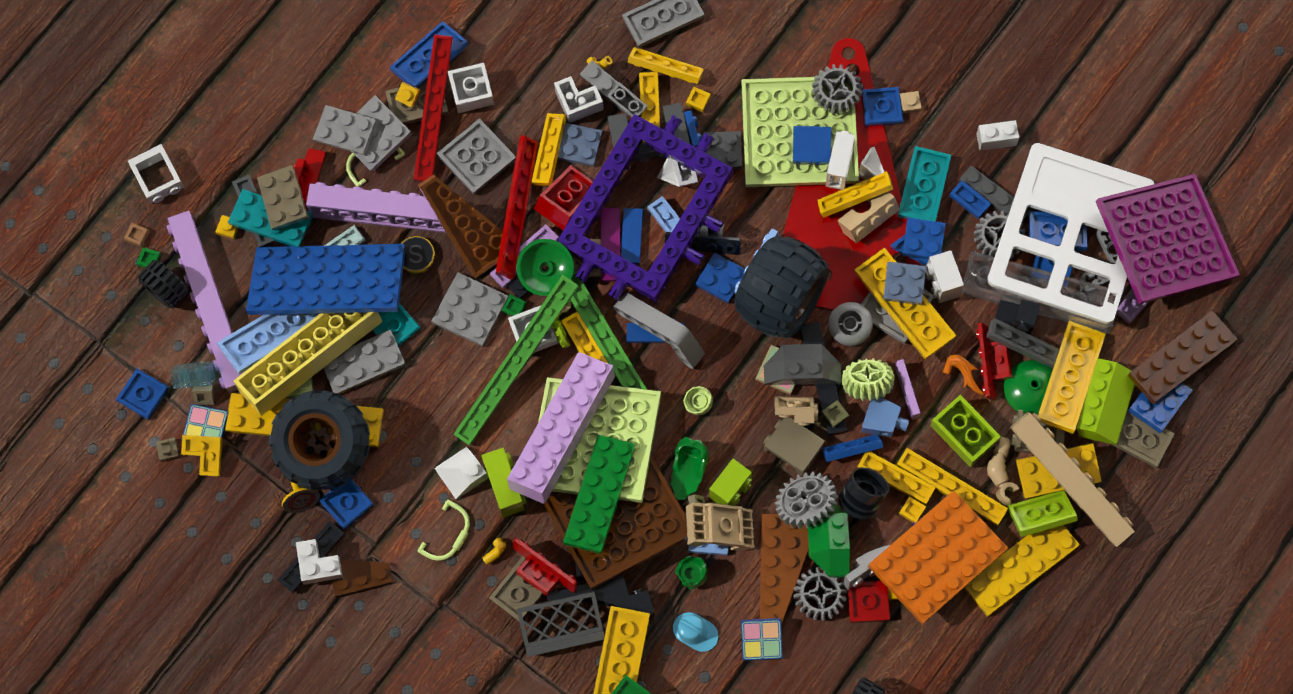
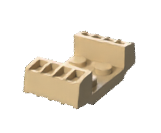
[686,503,755,551]

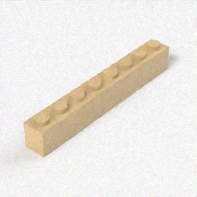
[1010,412,1135,547]

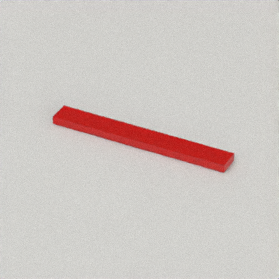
[413,34,453,182]
[495,135,538,279]

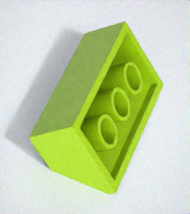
[1077,358,1135,445]

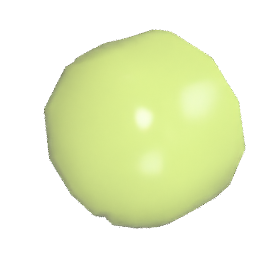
[683,386,713,416]

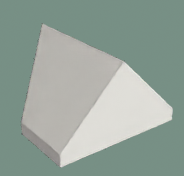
[859,147,884,180]
[657,158,698,187]

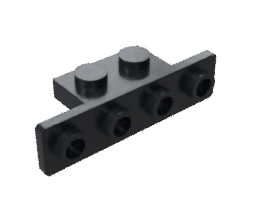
[665,224,741,255]

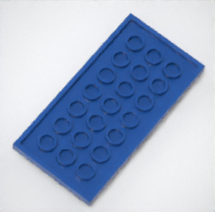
[246,244,406,315]

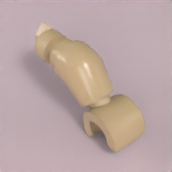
[987,437,1019,506]

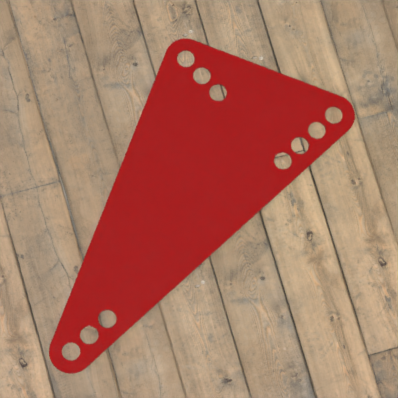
[782,38,918,310]

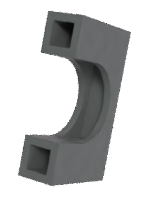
[608,103,690,164]

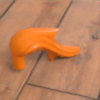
[942,355,984,395]

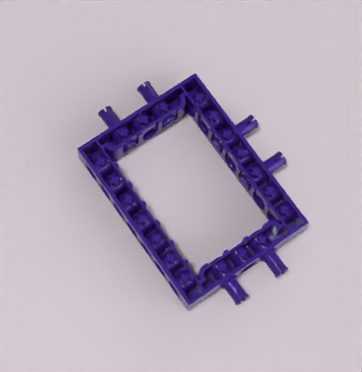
[558,114,733,302]

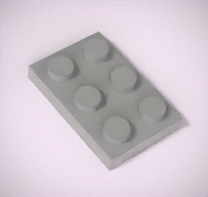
[313,105,378,156]

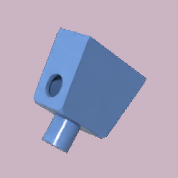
[861,397,909,437]

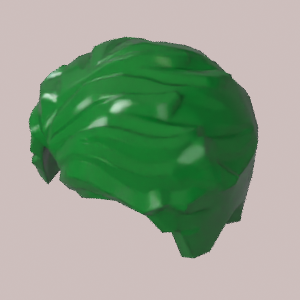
[675,556,708,590]

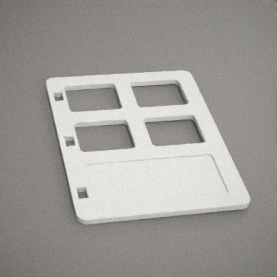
[987,143,1154,324]

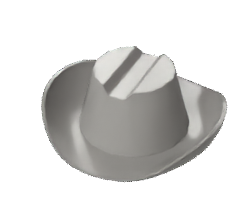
[828,302,873,346]

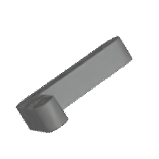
[613,292,705,369]

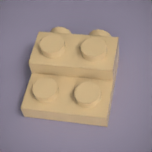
[774,396,818,426]

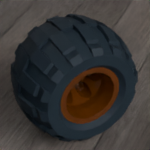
[734,236,829,339]
[269,390,370,490]

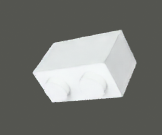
[976,120,1019,151]

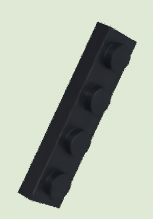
[278,521,345,593]

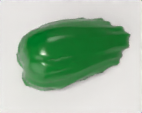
[670,437,708,501]

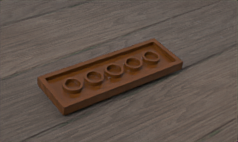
[1128,311,1238,405]

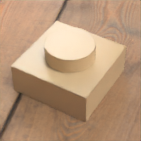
[900,91,921,113]

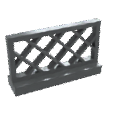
[517,591,605,657]

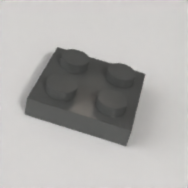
[703,131,742,169]

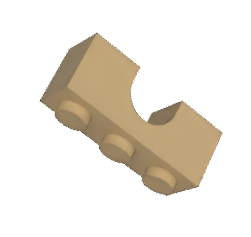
[838,192,900,243]

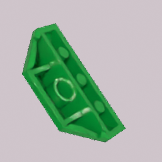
[807,505,850,577]

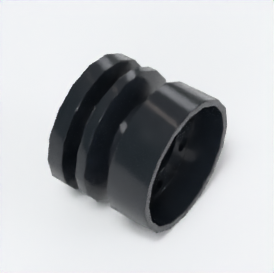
[838,467,889,520]

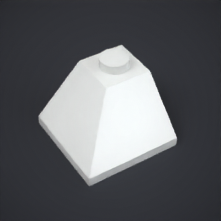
[434,447,488,500]

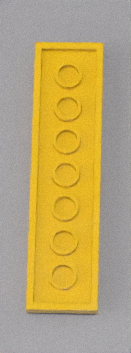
[225,393,384,447]

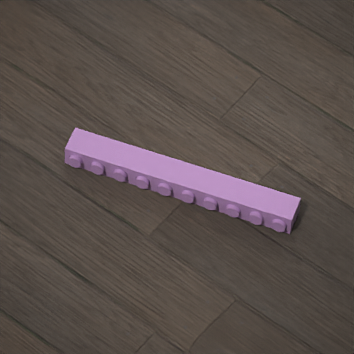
[167,211,245,393]

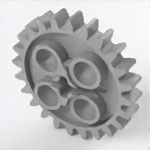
[775,472,838,529]

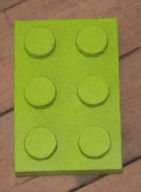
[1008,490,1078,537]

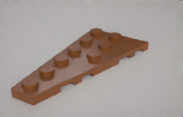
[418,175,503,278]
[760,514,808,625]

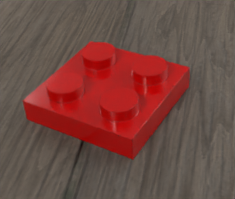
[847,581,890,623]

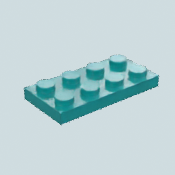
[897,146,951,221]
[228,189,313,248]

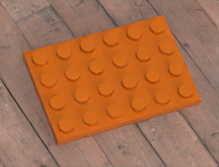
[868,490,1008,625]

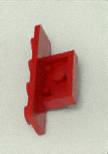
[293,148,326,212]
[976,323,1012,400]
[513,538,577,596]

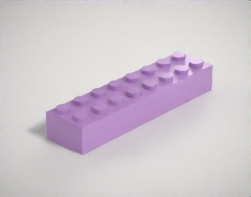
[306,182,446,233]
[507,352,615,504]

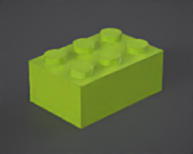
[930,395,1001,467]
[481,448,527,518]

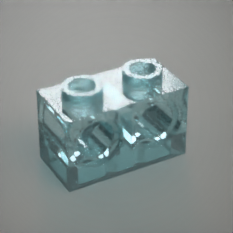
[170,361,215,389]

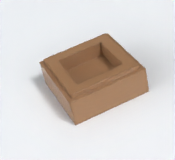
[124,223,150,248]

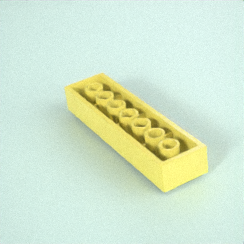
[233,312,382,416]

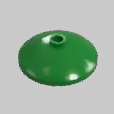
[516,239,574,296]
[1004,360,1053,414]

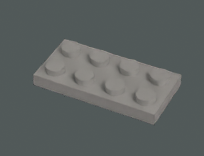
[622,0,705,48]
[324,330,406,394]

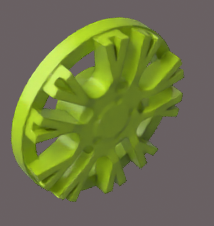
[552,317,570,349]

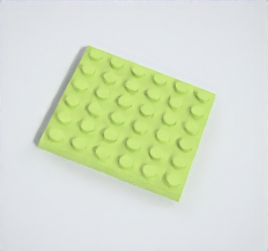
[742,77,859,187]
[538,378,661,503]

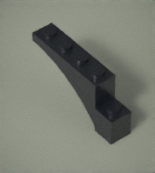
[547,574,655,618]

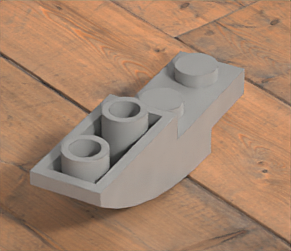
[580,61,648,118]
[843,545,890,590]

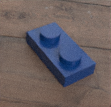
[684,110,702,147]
[949,181,991,219]

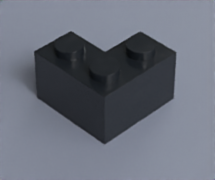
[995,299,1040,335]

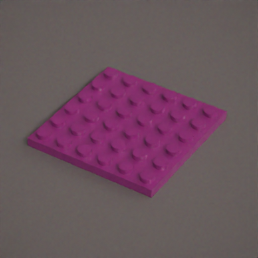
[1095,174,1240,304]

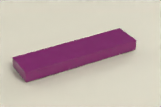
[601,208,620,282]

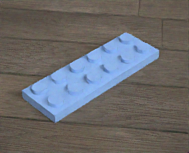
[217,313,320,375]

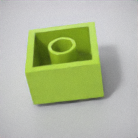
[709,459,752,506]

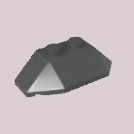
[764,344,841,385]

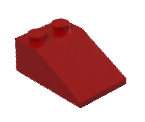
[534,165,593,231]

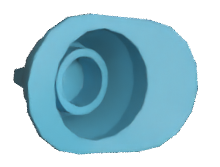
[673,612,718,652]

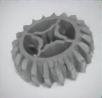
[812,64,862,114]
[974,211,1025,259]
[794,567,847,621]

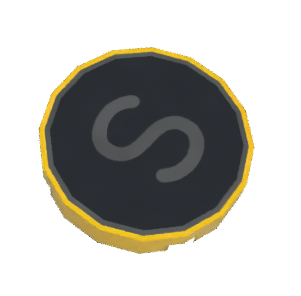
[401,236,435,274]

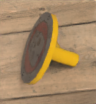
[282,483,320,513]

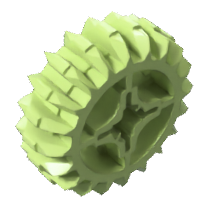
[842,358,895,401]

